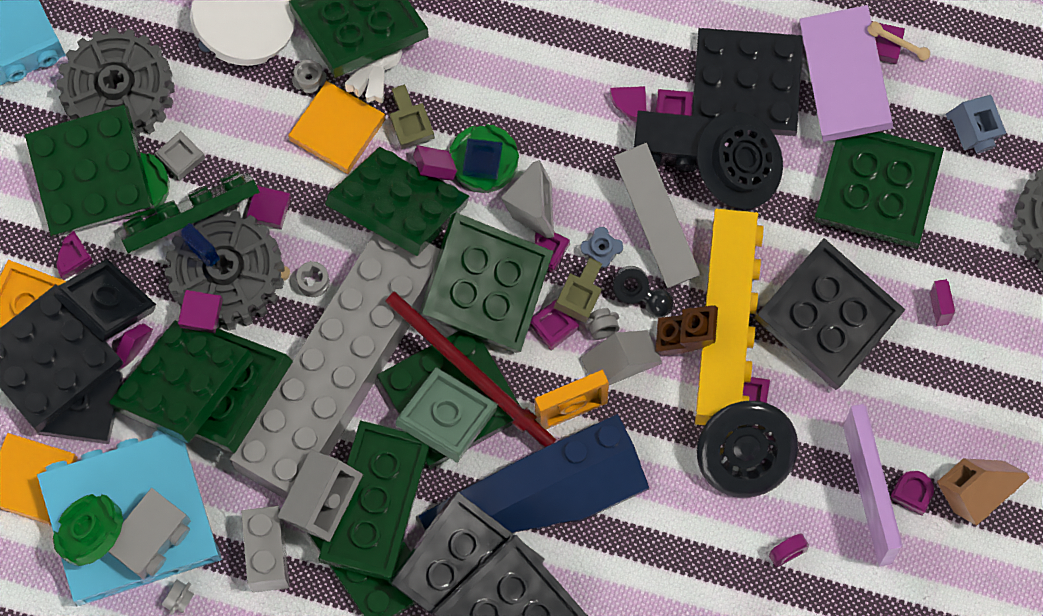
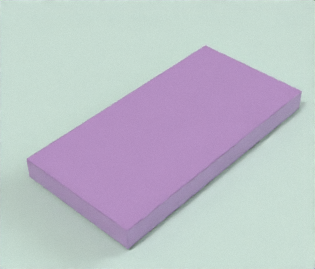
[799,5,893,142]
[843,404,903,567]

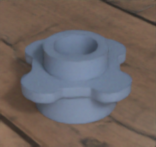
[581,227,623,268]

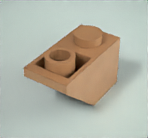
[937,458,1030,526]

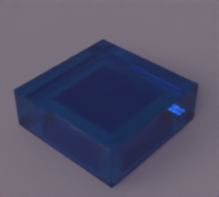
[462,138,503,180]
[181,223,220,267]

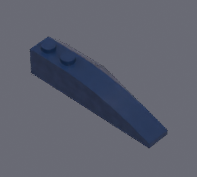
[418,414,649,534]

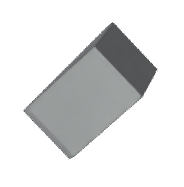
[501,160,554,238]
[581,330,662,385]

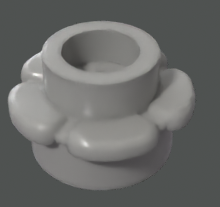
[292,60,326,93]
[585,308,620,339]
[161,579,194,615]

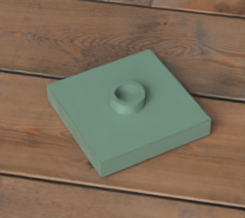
[395,368,498,463]

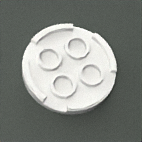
[190,0,295,66]

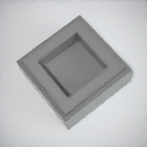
[155,131,206,181]

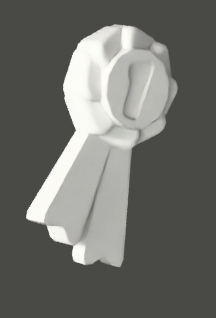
[345,49,402,103]

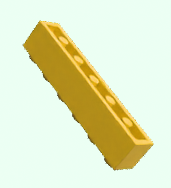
[695,209,764,425]

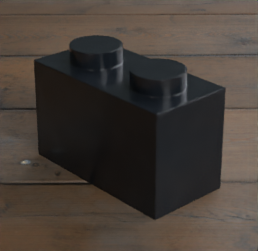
[634,110,708,172]

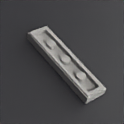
[613,143,700,289]

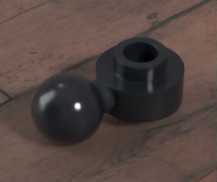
[613,266,674,318]

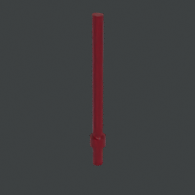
[385,291,557,448]

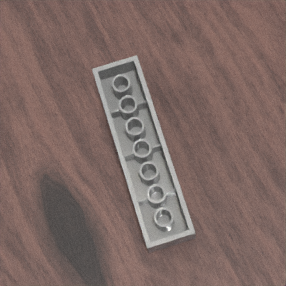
[230,233,440,500]

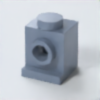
[945,95,1006,154]

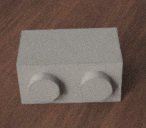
[277,450,363,542]
[108,488,191,580]
[241,506,290,593]

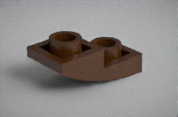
[655,305,718,356]

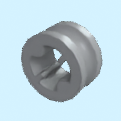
[296,261,330,297]

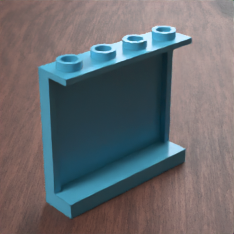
[37,430,222,606]

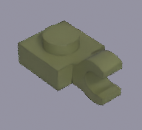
[390,84,435,149]
[553,258,602,323]

